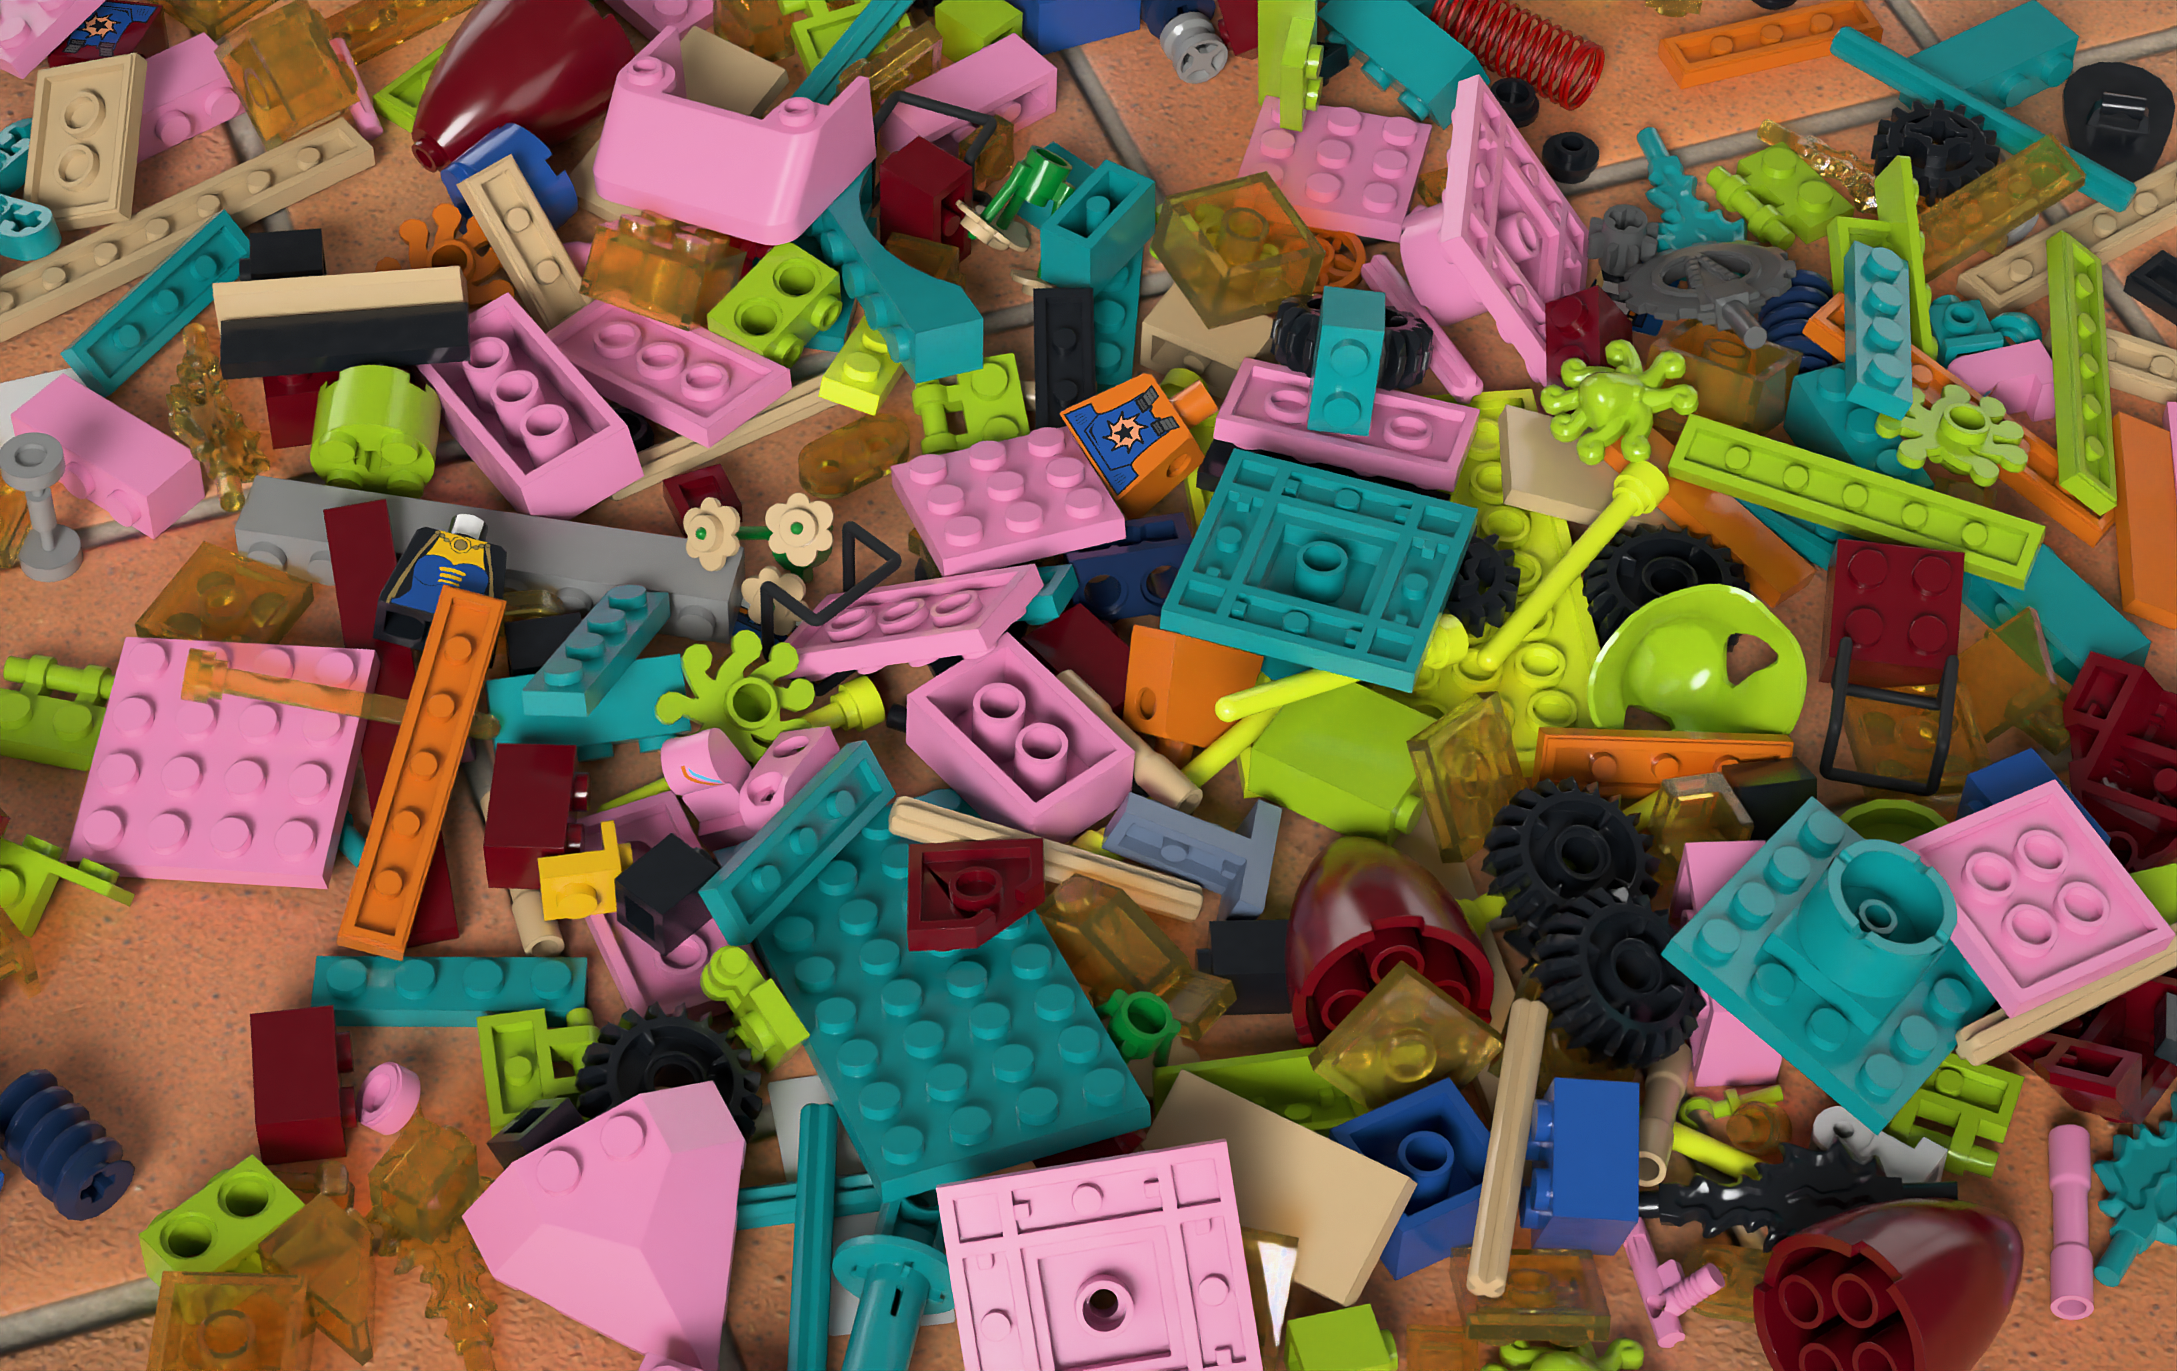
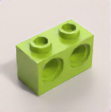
[707,242,842,369]
[138,1154,312,1327]

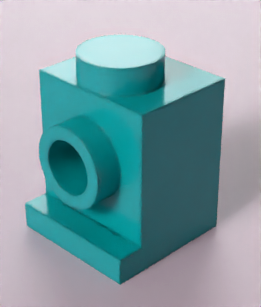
[1929,295,2004,369]

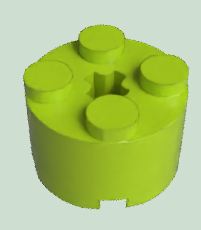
[310,365,442,499]

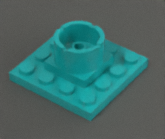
[1160,448,1478,693]
[1661,796,1997,1136]

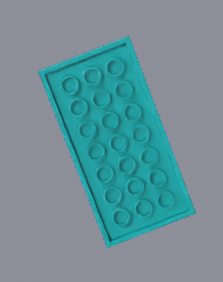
[713,788,1151,1204]

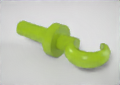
[1678,1084,1784,1130]

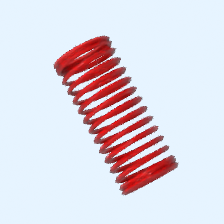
[1429,0,1605,111]

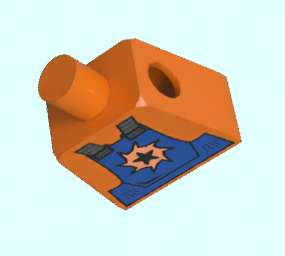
[1059,373,1219,520]

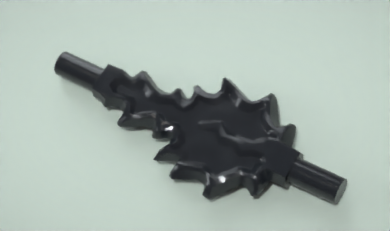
[1639,1136,1958,1253]

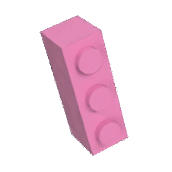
[137,32,247,163]
[880,33,1057,161]
[11,373,205,540]

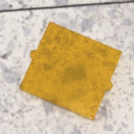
[1956,606,2060,749]

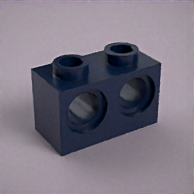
[1062,512,1193,624]

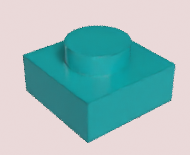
[1015,564,1079,625]

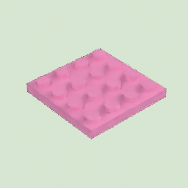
[66,637,381,889]

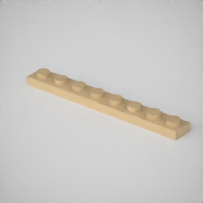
[0,117,375,343]

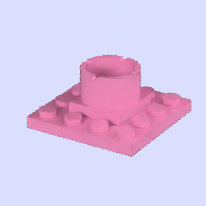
[1400,74,1589,388]
[936,1138,1263,1371]

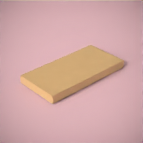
[569,25,789,236]
[1142,1069,1418,1308]

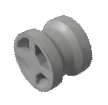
[1160,12,1228,84]

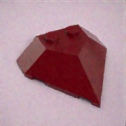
[2062,651,2177,874]
[1983,967,2177,1125]

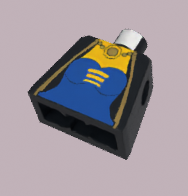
[373,514,507,669]

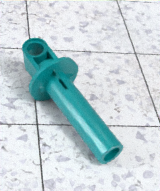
[832,1189,955,1371]

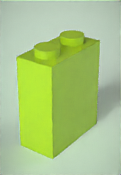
[1248,667,1455,846]

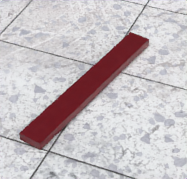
[323,499,460,948]

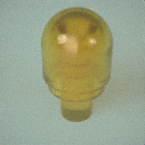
[1726,1101,1792,1157]

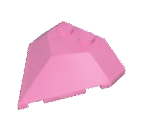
[462,1080,747,1371]

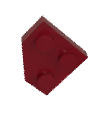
[907,838,1045,952]

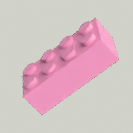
[410,292,644,521]

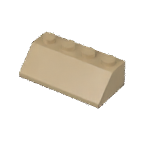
[212,266,470,378]

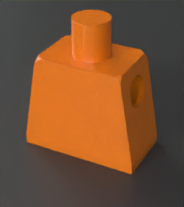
[1123,624,1264,770]

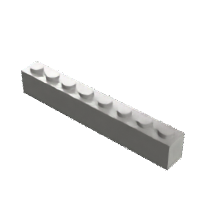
[234,475,745,644]

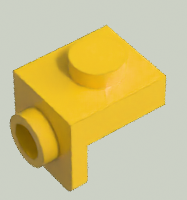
[537,820,633,921]

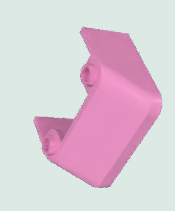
[593,25,877,245]

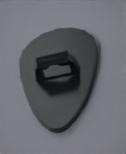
[2062,62,2175,183]

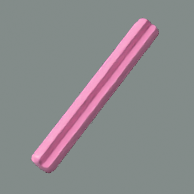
[1361,254,1483,404]

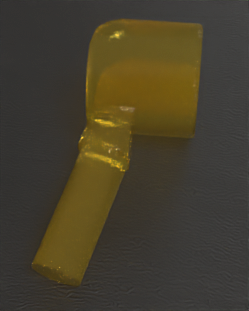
[270,1161,355,1216]

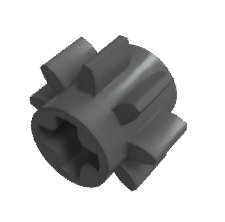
[1587,204,1659,277]

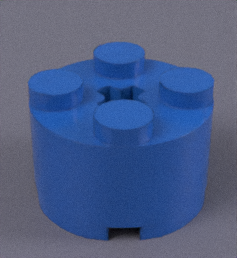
[440,123,578,235]

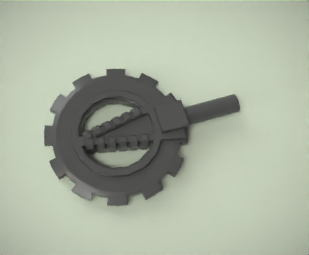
[1618,240,1797,349]

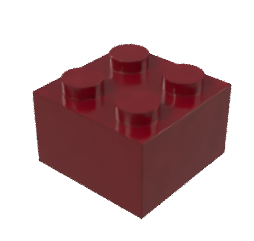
[1819,538,1965,695]

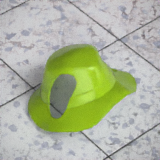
[1587,584,1807,736]

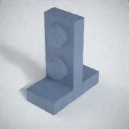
[1101,792,1282,921]

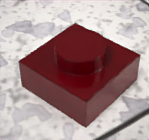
[662,464,743,538]

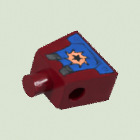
[47,0,169,68]

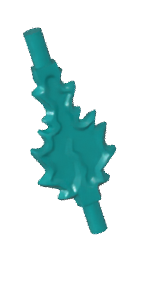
[1637,127,1756,319]
[2092,1091,2177,1287]

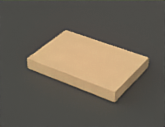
[23,53,148,232]
[1498,404,1683,536]

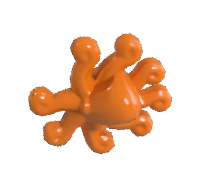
[375,203,516,309]

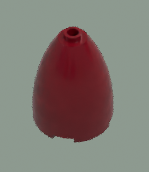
[411,0,636,173]
[1285,836,1494,1079]
[1753,1197,2025,1371]

